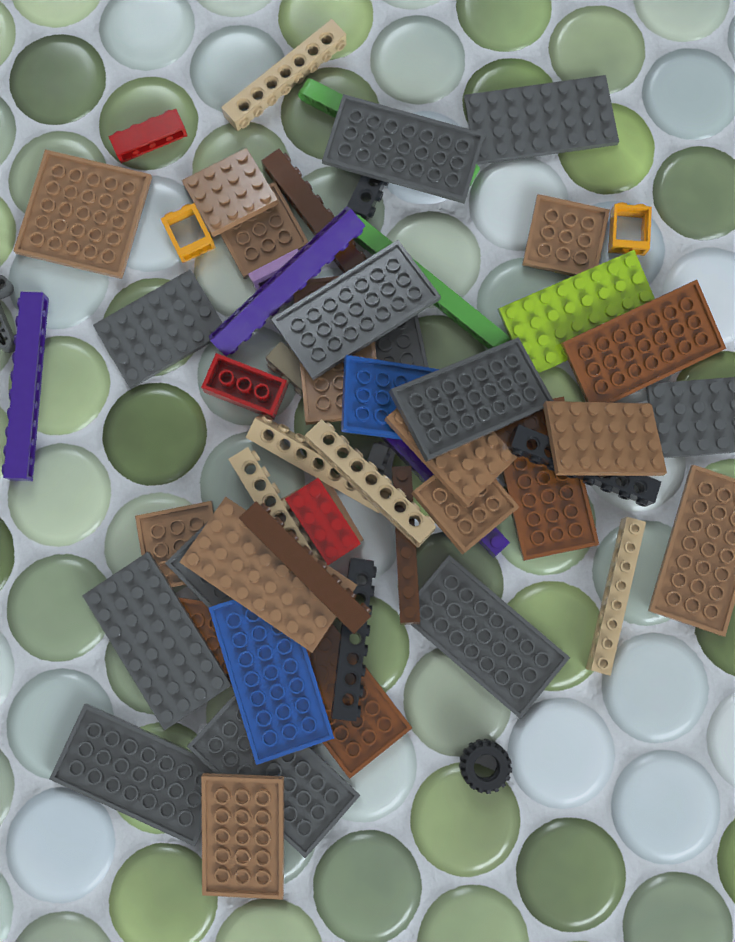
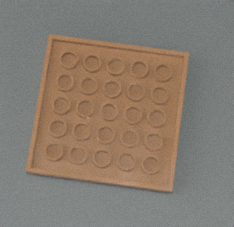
[13,149,152,279]

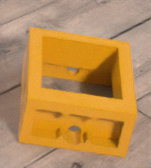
[608,202,652,256]
[160,203,216,263]

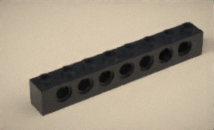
[508,425,661,507]
[330,558,377,721]

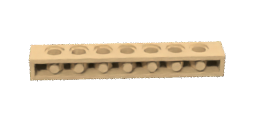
[221,19,346,131]
[245,414,390,513]
[305,419,436,548]
[228,447,321,559]
[586,517,646,675]

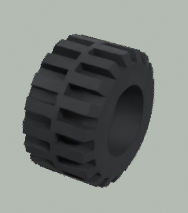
[459,739,512,794]

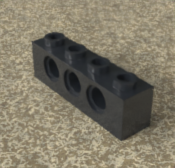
[347,175,389,221]

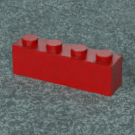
[108,109,188,164]

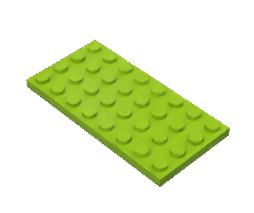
[497,250,655,373]

